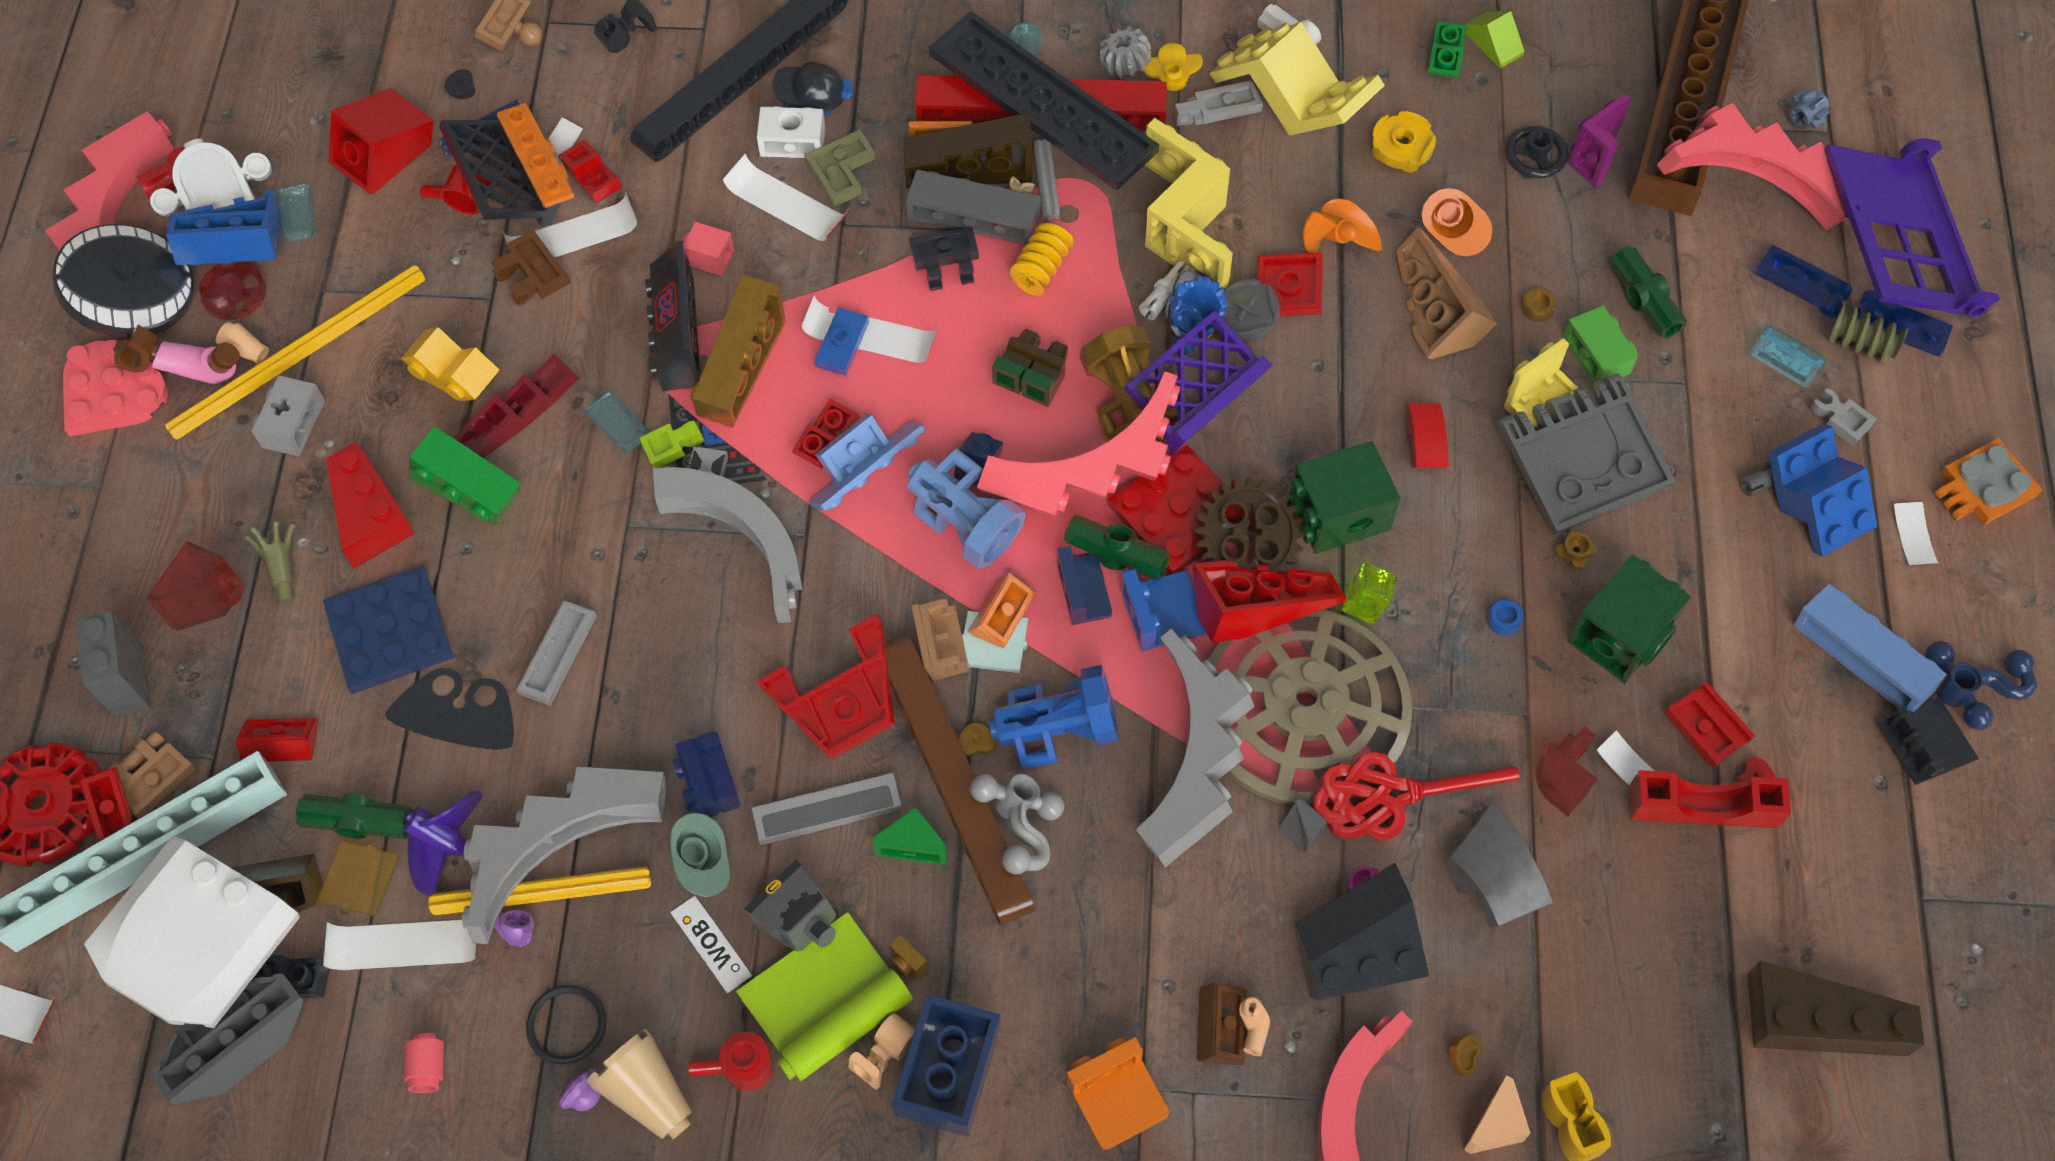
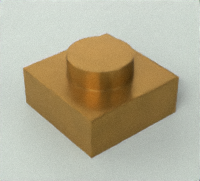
[890,934,928,982]

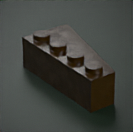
[903,113,1032,188]
[1747,961,1924,1056]

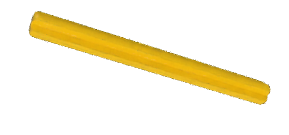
[429,866,651,915]

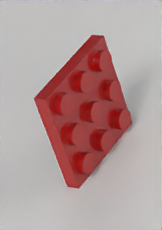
[1107,444,1250,575]

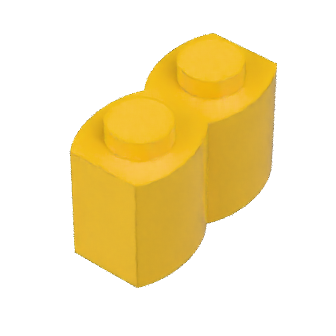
[1541,1072,1611,1161]

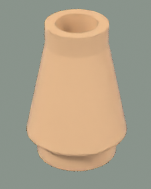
[216,322,269,364]

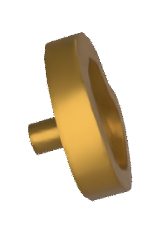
[958,723,996,758]
[1449,1034,1482,1076]

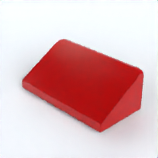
[236,718,318,762]
[80,767,133,842]

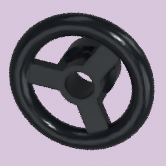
[1505,126,1568,178]

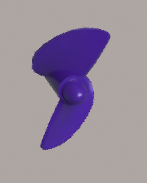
[403,791,482,896]

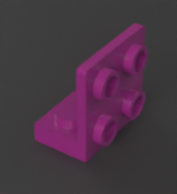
[1568,94,1631,188]

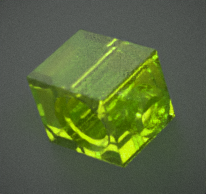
[1342,562,1397,625]

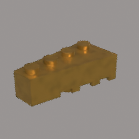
[691,274,786,428]

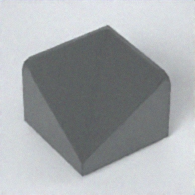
[1280,799,1327,853]

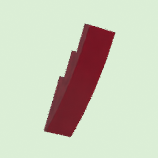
[453,354,580,458]

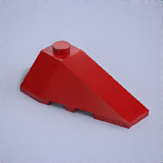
[1193,560,1346,643]

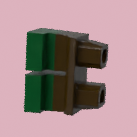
[992,329,1068,407]

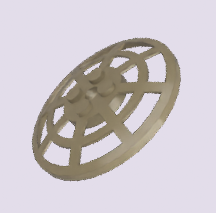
[1208,610,1412,807]

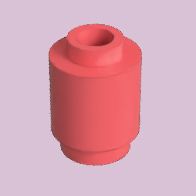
[404,1033,444,1093]

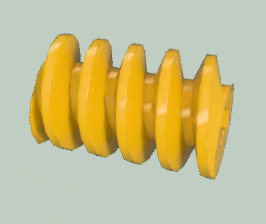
[1010,223,1075,296]

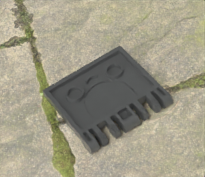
[1496,373,1677,536]

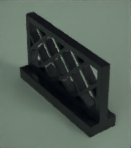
[439,120,561,225]

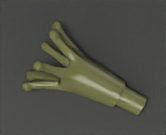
[244,520,296,603]

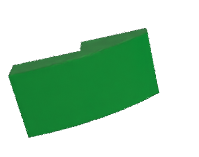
[1428,21,1467,78]

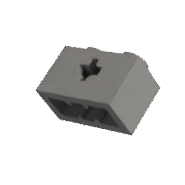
[252,375,325,457]

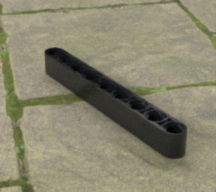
[630,0,848,162]

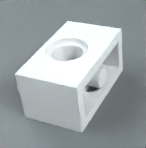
[757,106,826,158]

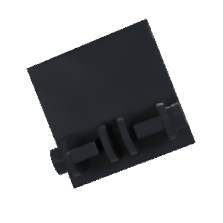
[1877,697,1979,785]

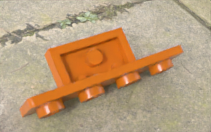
[497,102,574,208]

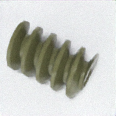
[1829,302,1908,365]

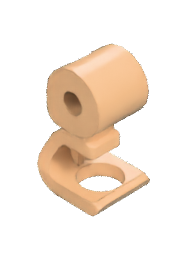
[849,1013,915,1090]

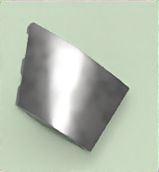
[1446,804,1553,927]

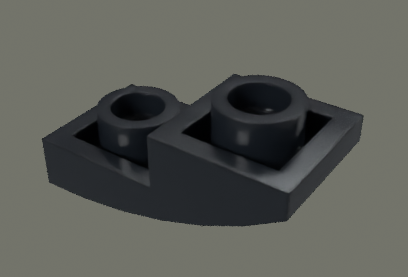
[253,955,329,998]

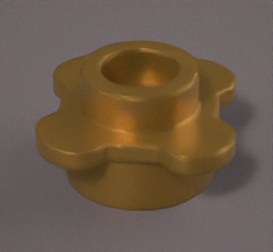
[1555,531,1597,569]

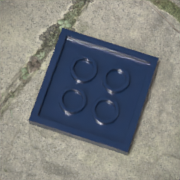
[323,565,454,694]

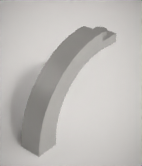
[653,467,803,623]

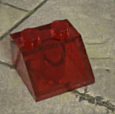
[146,541,245,631]

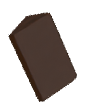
[1197,982,1246,1065]

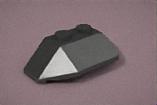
[152,973,303,1104]

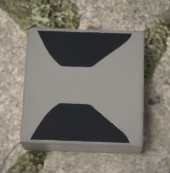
[689,447,728,477]

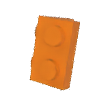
[1067,1037,1169,1150]

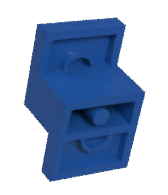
[1768,423,1877,557]

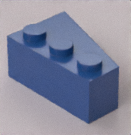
[166,189,282,265]

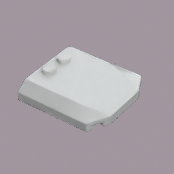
[84,836,300,1028]

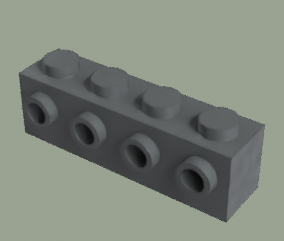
[906,170,1041,245]

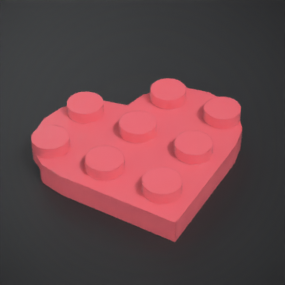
[63,340,169,437]

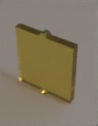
[318,841,400,917]

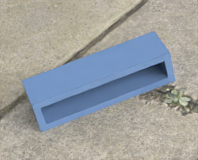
[1794,583,1947,713]

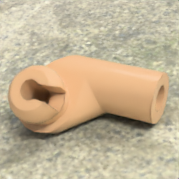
[1239,996,1270,1056]

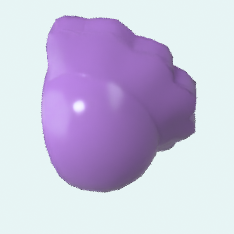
[494,910,535,948]
[559,1068,601,1111]

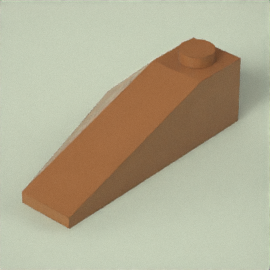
[1396,227,1497,359]

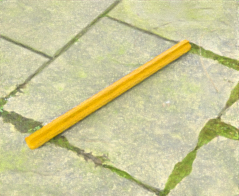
[165,265,425,439]

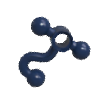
[1925,641,2037,730]

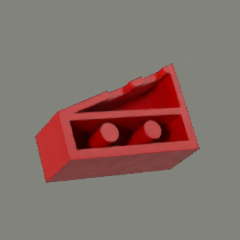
[326,441,414,569]

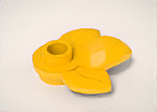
[1144,42,1203,91]

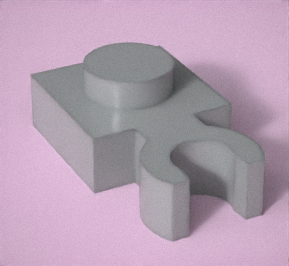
[1810,388,1877,446]

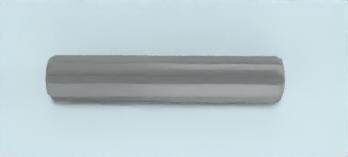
[1034,139,1060,222]

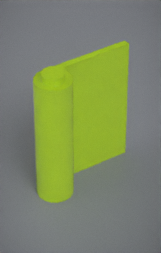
[736,912,913,1082]

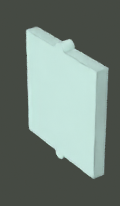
[962,611,1028,673]

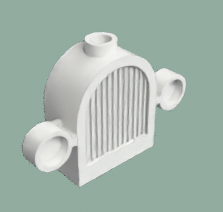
[150,139,272,217]

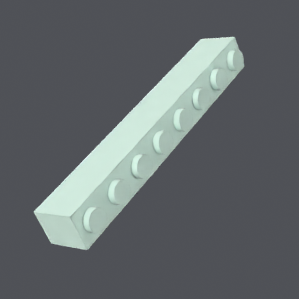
[0,751,287,953]

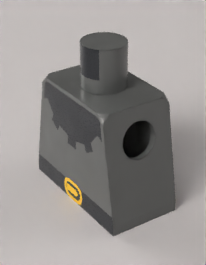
[744,860,836,951]

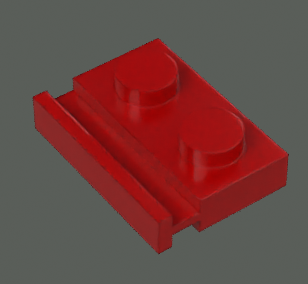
[1664,681,1755,769]

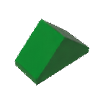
[872,808,948,866]

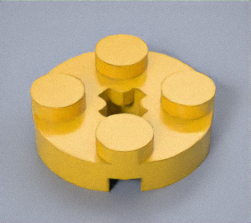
[1371,111,1436,173]

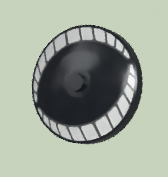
[53,224,194,338]

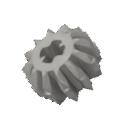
[1099,25,1151,79]

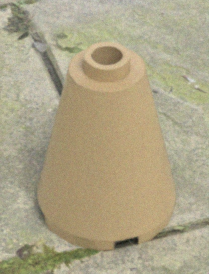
[586,1029,692,1140]

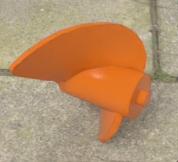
[1302,199,1382,253]

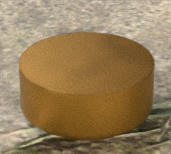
[1521,288,1556,322]

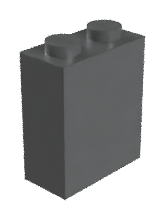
[75,610,151,717]

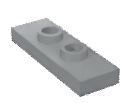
[516,600,597,706]

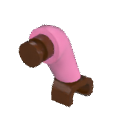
[113,324,240,384]

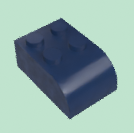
[892,994,1001,1137]

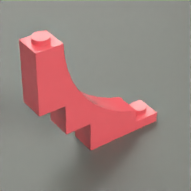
[45,111,174,251]

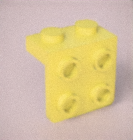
[1504,338,1578,431]

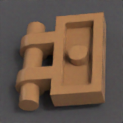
[108,731,196,819]

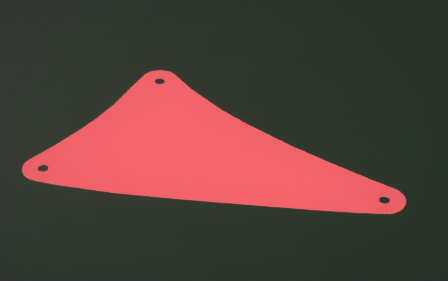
[666,178,1376,809]

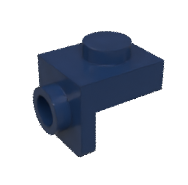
[954,432,1003,486]

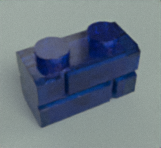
[672,731,741,817]

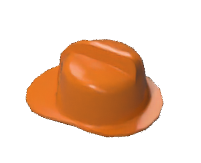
[1421,188,1493,257]

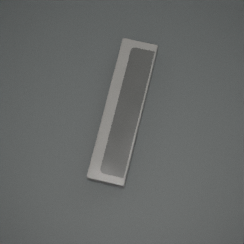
[752,773,902,845]

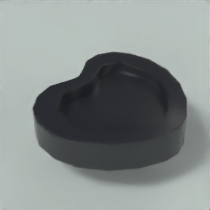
[444,69,475,99]

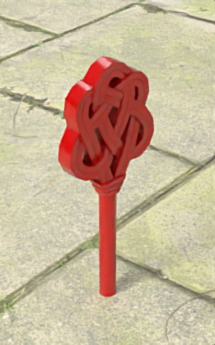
[1311,752,1520,840]

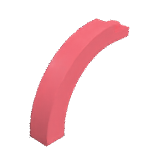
[1317,1010,1413,1161]

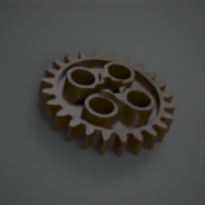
[1192,477,1305,573]

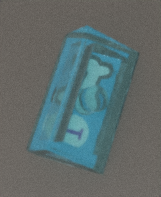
[1750,326,1828,388]

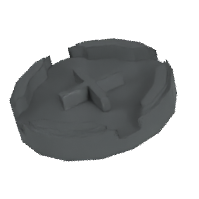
[1222,279,1280,343]

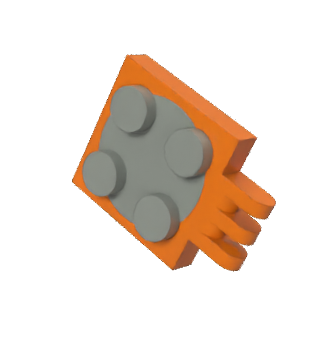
[1934,438,2043,525]

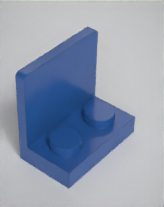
[1121,569,1206,652]

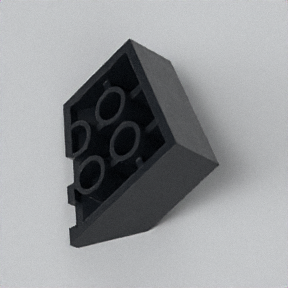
[1294,863,1429,1000]

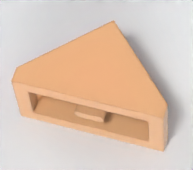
[1464,1075,1531,1154]

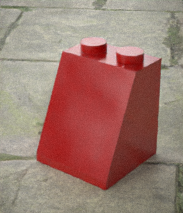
[328,88,434,195]

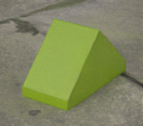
[1463,11,1525,69]

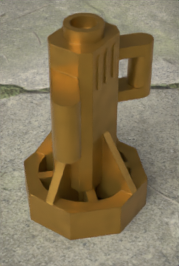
[1079,325,1177,442]

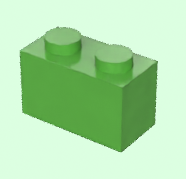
[1562,305,1638,382]

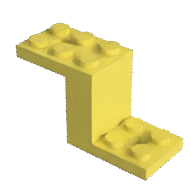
[1209,22,1385,136]
[1145,118,1233,290]

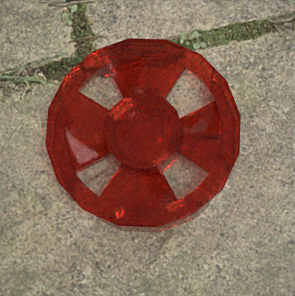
[199,262,266,321]

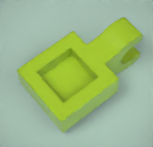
[639,421,704,468]

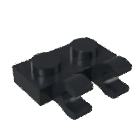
[909,226,979,291]

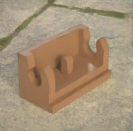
[912,599,970,681]

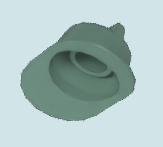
[668,813,730,897]

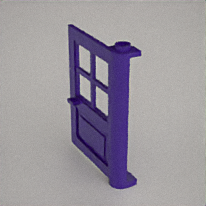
[1824,138,2000,317]

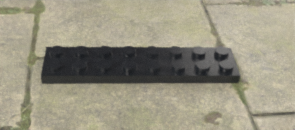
[929,11,1159,191]

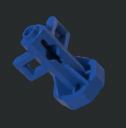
[989,664,1119,770]

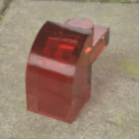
[1536,726,1597,817]

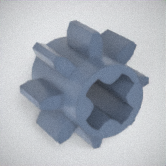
[1788,89,1830,129]

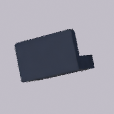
[1057,546,1112,625]

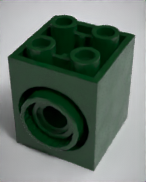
[1287,440,1400,554]
[1567,554,1691,684]

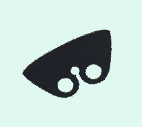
[385,668,514,750]

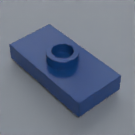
[814,307,869,376]

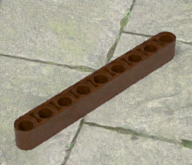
[885,634,1035,926]

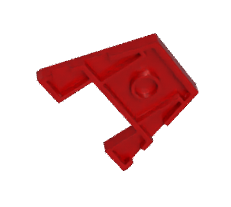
[757,614,895,759]

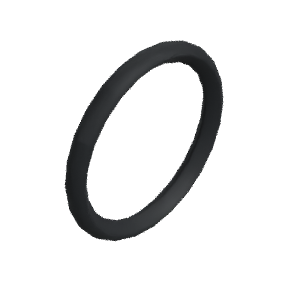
[526,985,606,1064]

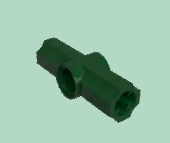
[1609,246,1687,339]
[1064,514,1171,581]
[296,793,413,839]

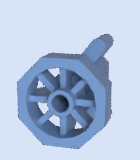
[907,448,1026,569]

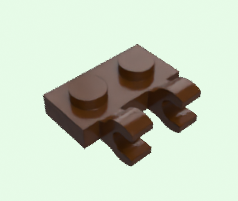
[491,230,570,306]

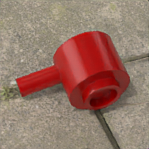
[420,164,492,215]
[689,1032,774,1091]

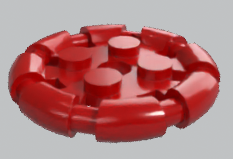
[0,742,102,867]

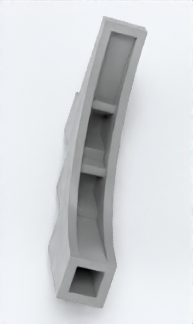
[1136,629,1255,868]
[462,767,668,944]

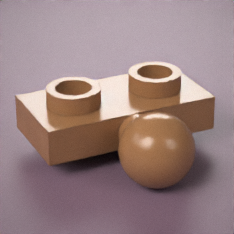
[475,0,543,52]

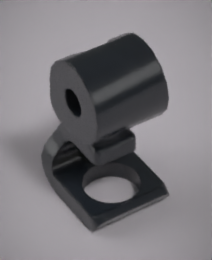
[594,0,657,53]

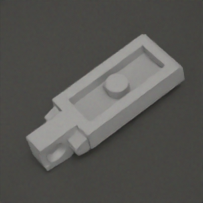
[1174,80,1263,126]

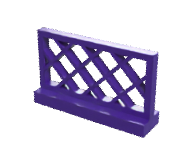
[1123,311,1273,453]

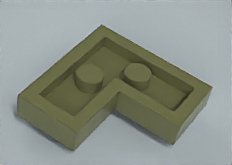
[804,130,876,207]

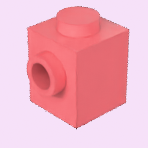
[682,222,735,276]

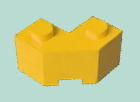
[401,327,499,401]

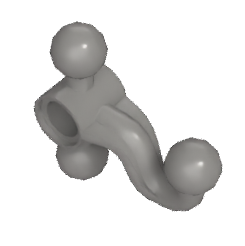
[969,774,1065,874]

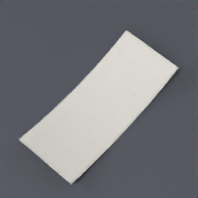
[548,117,583,163]
[1894,502,1938,565]
[1597,730,1654,785]

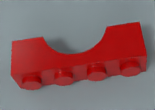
[1629,770,1791,828]

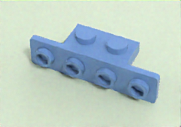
[809,414,925,511]

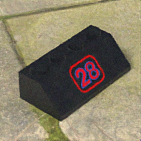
[645,241,701,391]

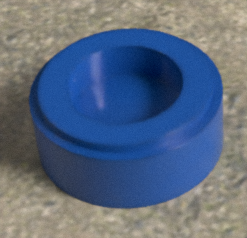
[1487,599,1524,636]

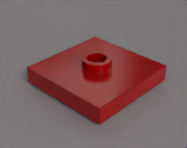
[1257,252,1324,316]

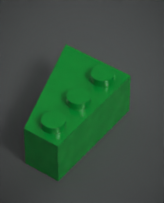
[409,426,521,525]

